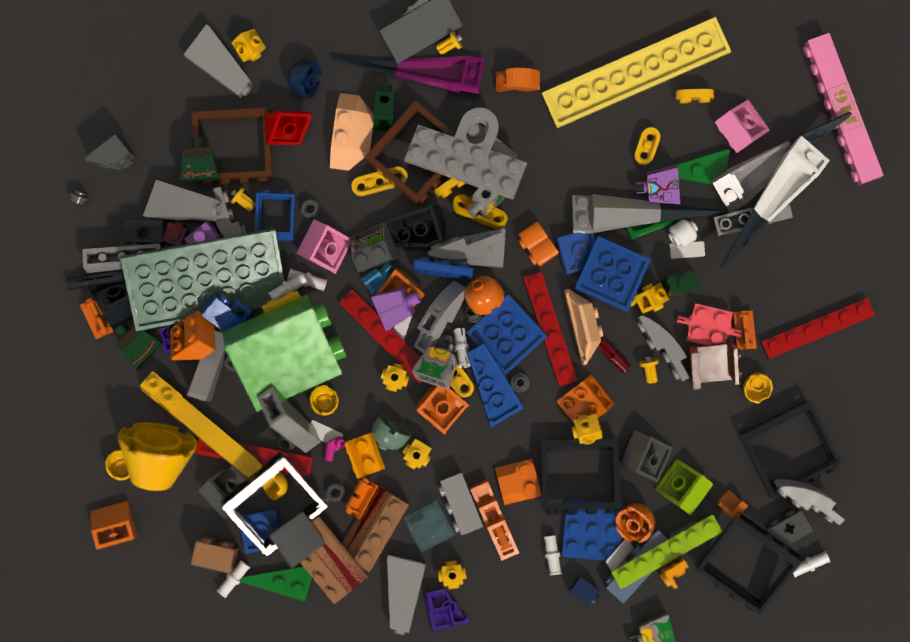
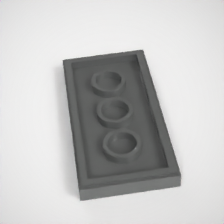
[379,0,462,64]

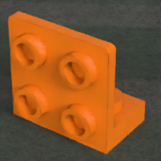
[557,374,615,424]

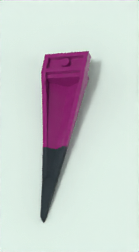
[332,55,485,94]

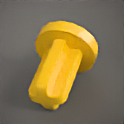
[436,31,463,54]
[231,187,256,212]
[639,356,659,383]

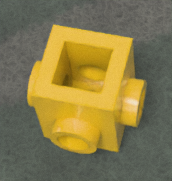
[231,29,266,62]
[634,283,669,314]
[380,363,410,392]
[572,414,602,444]
[403,439,432,470]
[438,560,466,589]

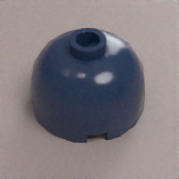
[286,60,322,99]

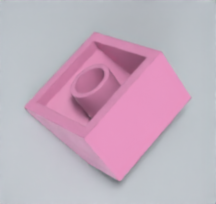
[715,100,770,153]
[296,220,351,274]

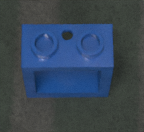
[255,190,296,242]

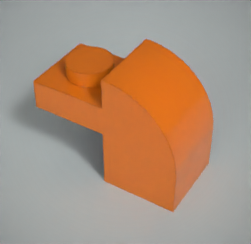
[496,68,540,92]

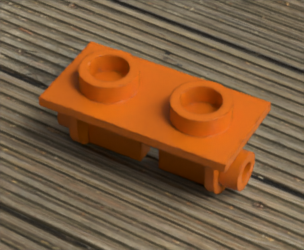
[80,298,114,339]
[733,310,757,350]
[344,477,378,520]

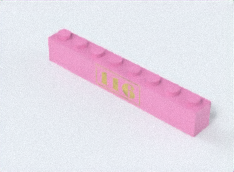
[804,33,884,186]

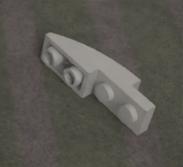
[213,187,247,237]
[714,204,793,236]
[428,230,506,261]
[413,280,466,353]
[637,315,689,382]
[774,479,845,525]

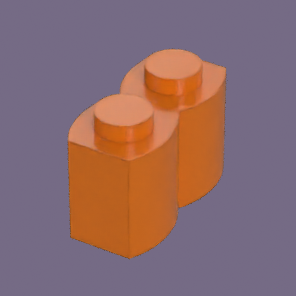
[517,222,559,267]

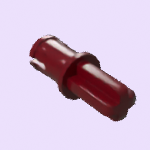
[598,340,631,374]

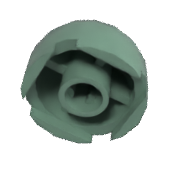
[372,414,411,450]

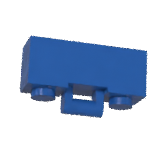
[201,293,254,331]

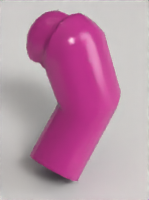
[324,437,346,462]

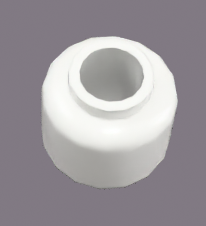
[668,219,698,247]

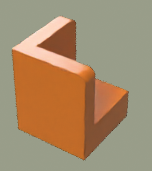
[716,490,748,518]

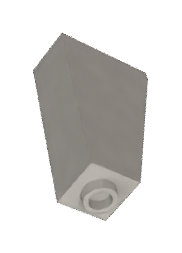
[184,24,252,98]
[143,180,223,221]
[431,228,506,269]
[187,327,227,402]
[257,386,321,453]
[387,554,426,635]

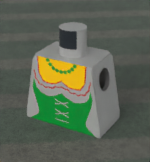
[468,188,505,218]
[412,341,457,390]
[629,613,676,642]

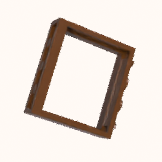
[365,100,455,206]
[192,108,273,185]

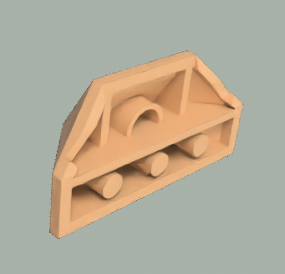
[330,93,374,171]
[564,289,603,365]

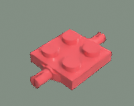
[677,303,742,345]

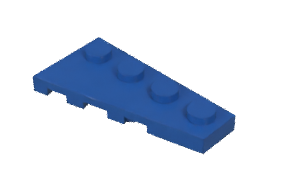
[467,342,524,428]

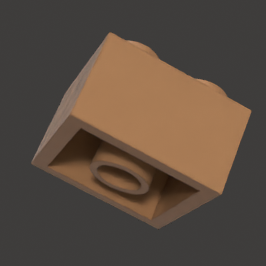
[191,536,239,573]

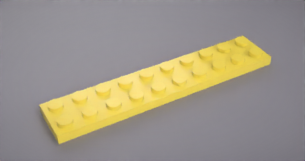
[542,17,731,128]

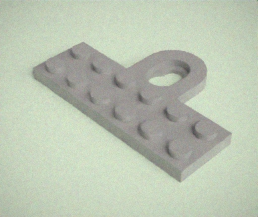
[404,108,527,200]

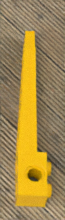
[140,371,262,477]

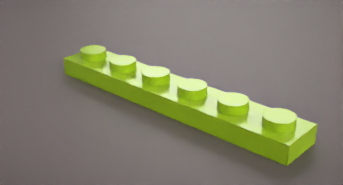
[611,515,723,589]

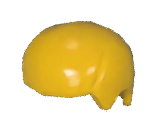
[743,372,773,403]
[309,385,339,416]
[105,450,130,481]
[262,471,288,500]

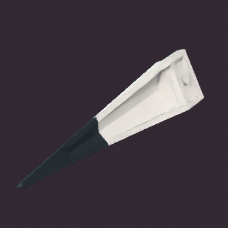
[721,136,830,268]

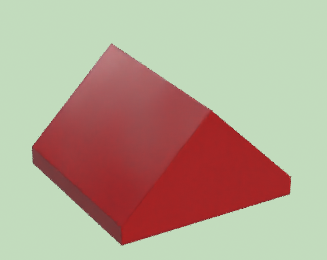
[264,110,313,145]

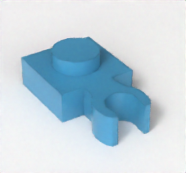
[361,262,394,295]

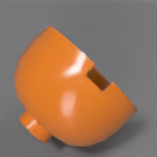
[465,276,505,315]
[615,503,655,543]

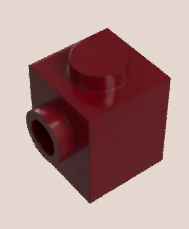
[162,221,190,246]

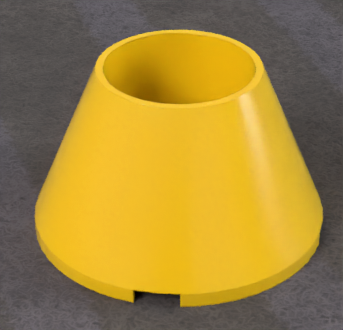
[118,422,197,491]

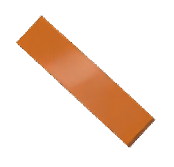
[470,479,519,560]

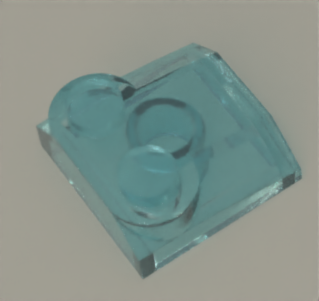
[403,500,455,553]

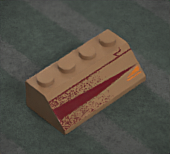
[342,484,409,572]
[300,517,368,604]

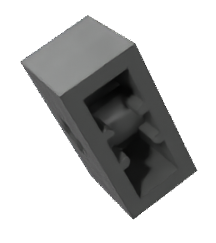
[765,509,813,545]

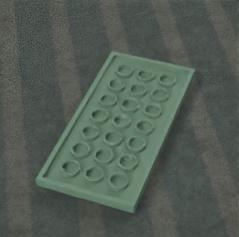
[120,228,284,331]

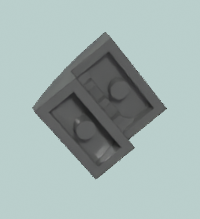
[269,512,325,568]

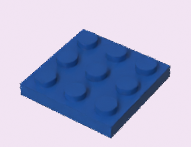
[575,236,651,312]
[414,258,473,281]
[467,294,548,375]
[562,498,625,561]

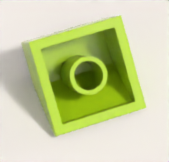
[654,458,713,515]

